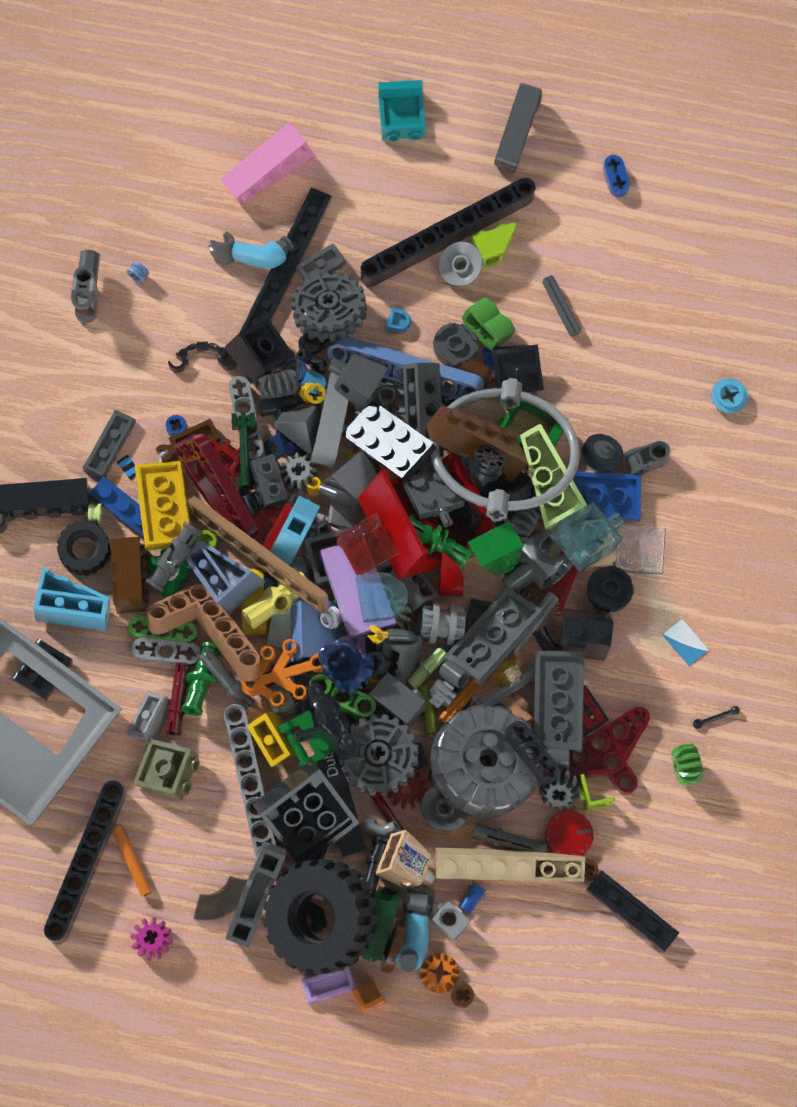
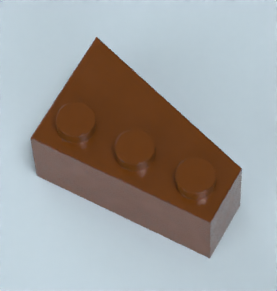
[111,537,149,614]

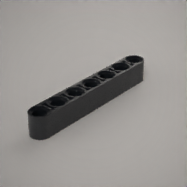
[44,780,126,944]

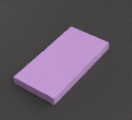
[319,538,396,639]

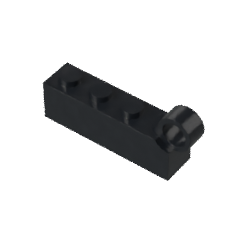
[0,478,90,534]

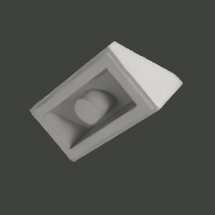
[328,499,359,530]
[127,691,171,744]

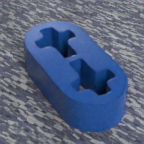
[603,155,630,197]

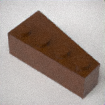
[426,406,528,483]

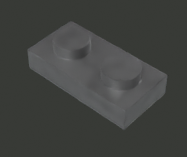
[296,243,346,280]

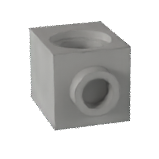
[431,901,471,942]

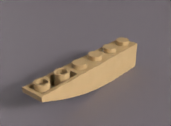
[435,848,585,882]

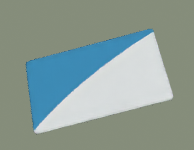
[663,619,709,666]

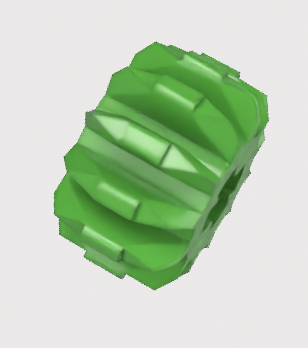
[671,743,704,785]

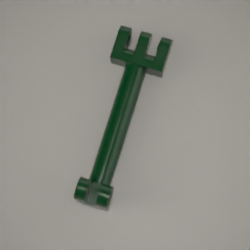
[231,412,255,491]

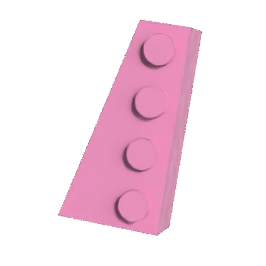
[220,122,315,205]

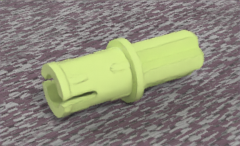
[407,647,447,690]

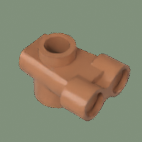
[500,694,533,727]

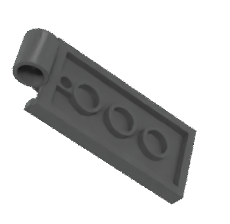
[439,588,544,688]
[534,651,585,769]

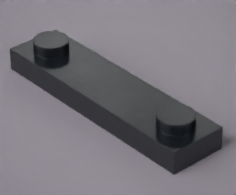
[586,870,680,953]

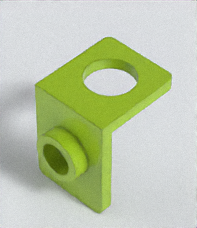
[578,774,615,811]

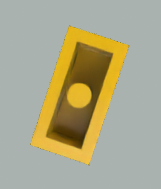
[247,712,296,767]

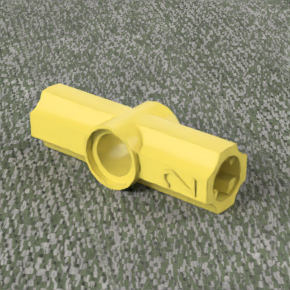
[242,572,306,629]

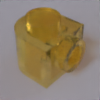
[492,655,523,687]

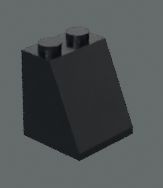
[558,608,614,661]

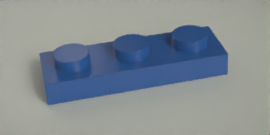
[89,477,144,538]

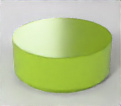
[194,530,218,549]

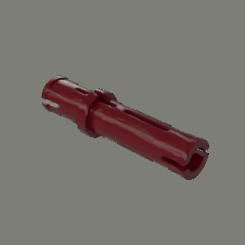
[165,662,191,736]

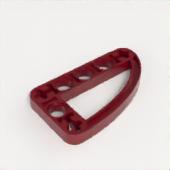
[174,434,259,538]

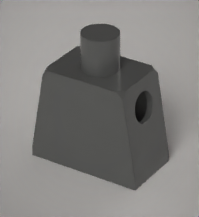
[328,354,388,411]

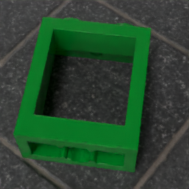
[497,400,569,454]

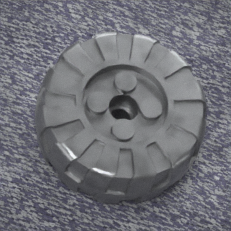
[429,704,541,818]

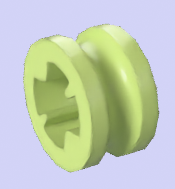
[88,503,102,525]

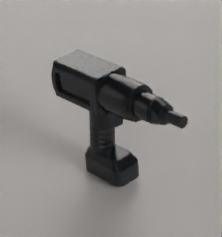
[258,394,314,434]

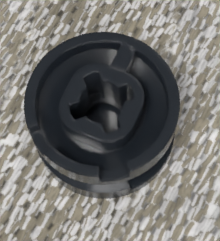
[468,446,506,482]

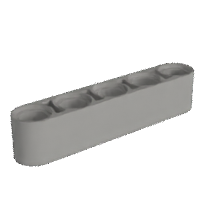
[311,371,348,467]

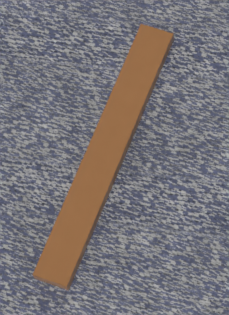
[188,496,329,613]

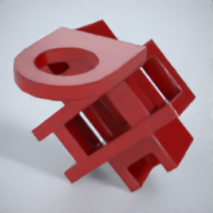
[204,439,240,478]

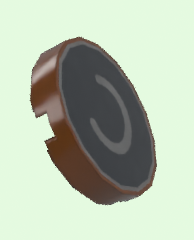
[380,923,405,974]

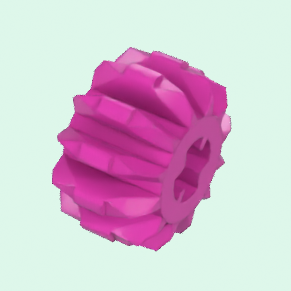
[130,917,173,961]

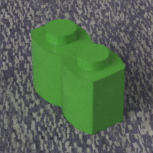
[462,297,516,350]

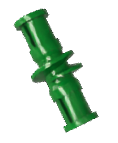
[408,514,473,568]
[181,642,221,716]

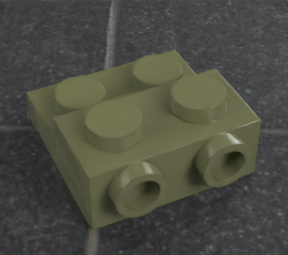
[133,739,200,800]

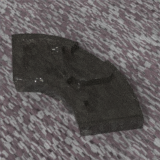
[193,876,247,921]

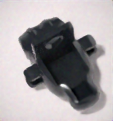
[292,683,357,760]

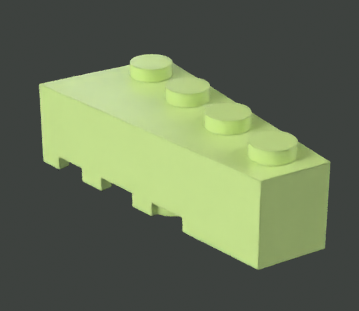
[520,424,587,530]

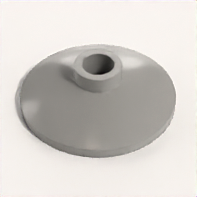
[439,242,483,287]

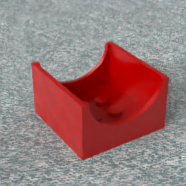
[357,452,496,580]

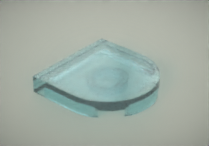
[356,573,408,623]

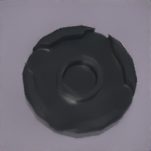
[586,566,634,612]

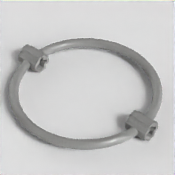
[430,378,580,521]

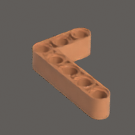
[147,584,260,681]

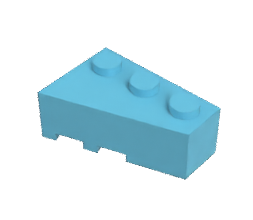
[33,567,111,631]

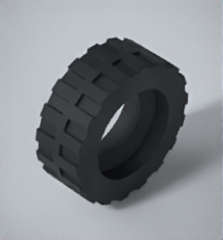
[479,471,534,501]
[57,521,111,576]

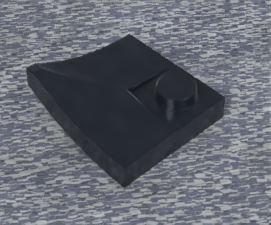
[490,344,544,393]

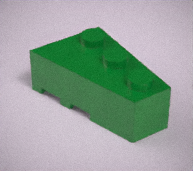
[468,521,524,576]

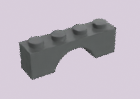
[225,841,286,948]

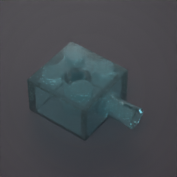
[550,503,623,572]

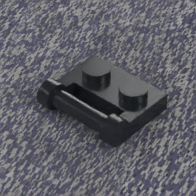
[10,639,73,701]

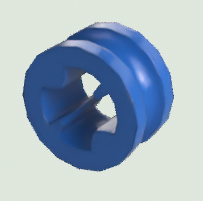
[166,415,187,437]

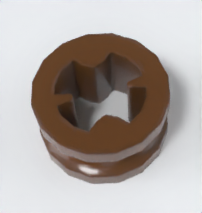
[584,859,598,882]
[451,984,474,1008]

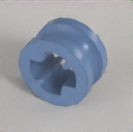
[126,262,150,283]

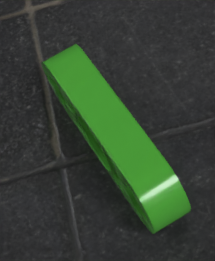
[128,616,198,643]

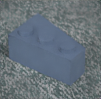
[184,540,266,613]

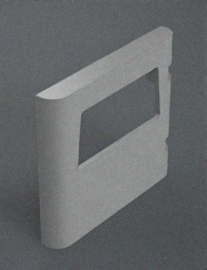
[0,617,122,827]

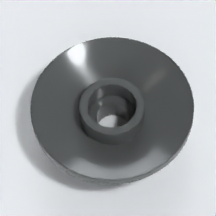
[421,786,468,832]

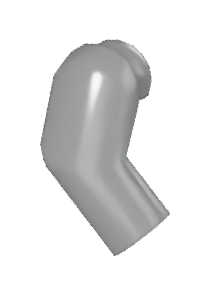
[363,818,400,838]

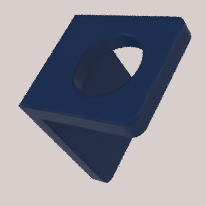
[264,432,308,460]

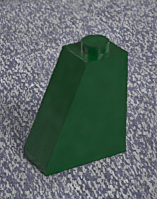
[362,886,402,962]

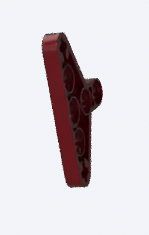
[548,706,650,795]

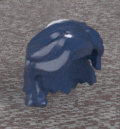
[318,639,375,695]

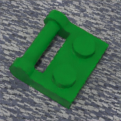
[278,710,334,768]

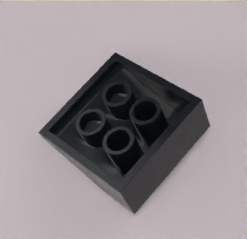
[253,760,359,864]

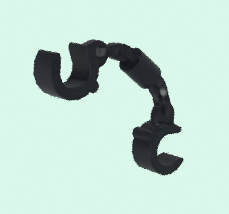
[168,341,237,373]

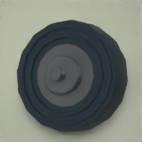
[582,434,623,472]

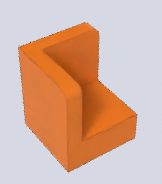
[351,980,385,1015]

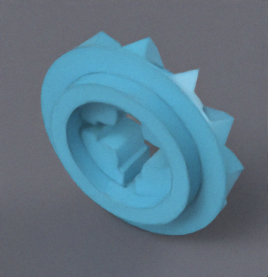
[711,378,748,414]

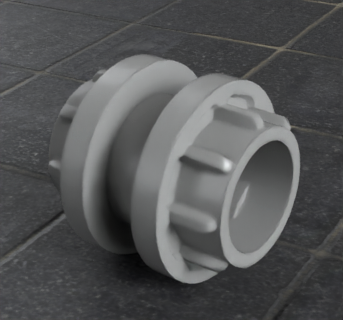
[419,602,466,646]

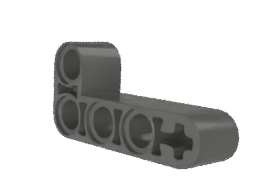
[494,83,543,172]

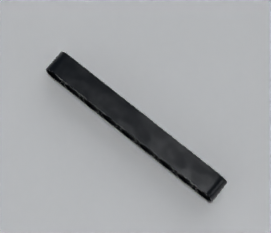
[360,178,536,287]

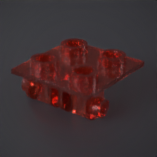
[336,513,399,577]

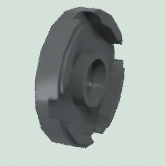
[433,323,478,367]

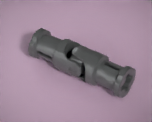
[145,522,202,593]

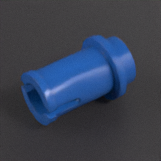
[458,882,486,915]

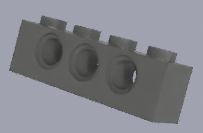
[403,363,444,458]

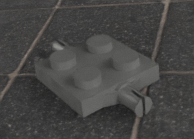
[402,463,465,527]

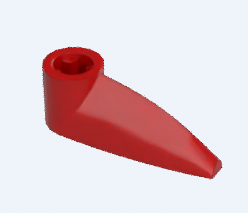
[439,553,464,597]

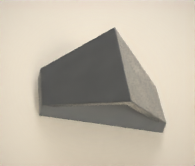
[273,402,321,454]

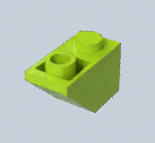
[472,222,516,269]

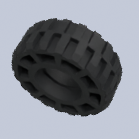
[263,859,378,975]

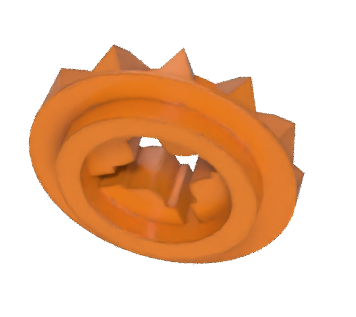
[420,953,459,993]

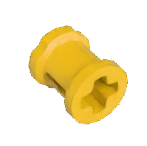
[299,382,326,404]

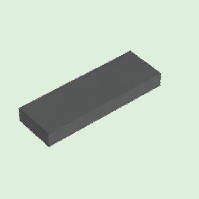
[82,410,136,479]

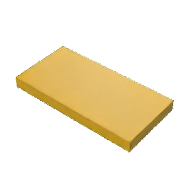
[135,461,193,550]

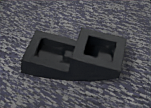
[449,498,483,535]

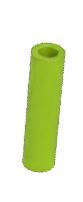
[419,685,439,735]

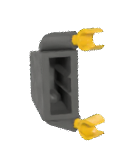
[307,446,379,506]
[365,625,424,691]

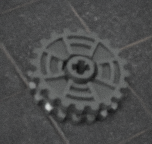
[291,272,367,342]
[339,714,419,797]

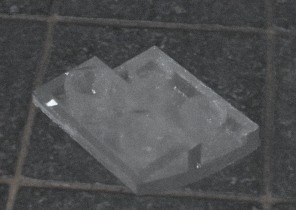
[613,524,666,574]

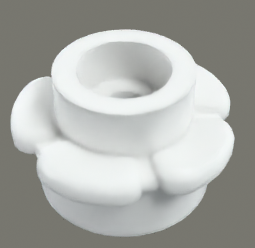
[320,606,342,629]

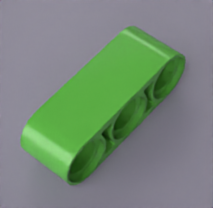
[309,675,376,721]

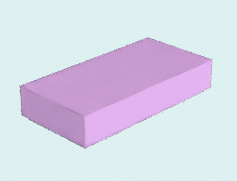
[301,966,355,1005]

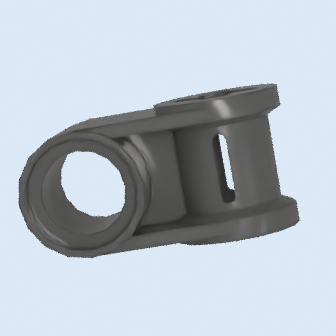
[623,441,670,475]

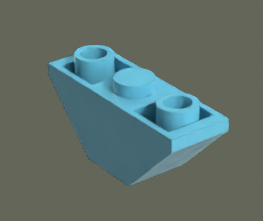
[270,496,320,566]

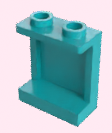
[378,80,426,142]

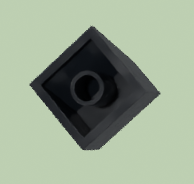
[225,318,294,384]

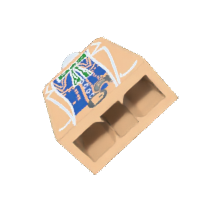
[376,830,435,888]

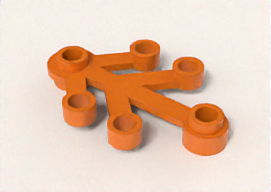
[241,639,323,707]

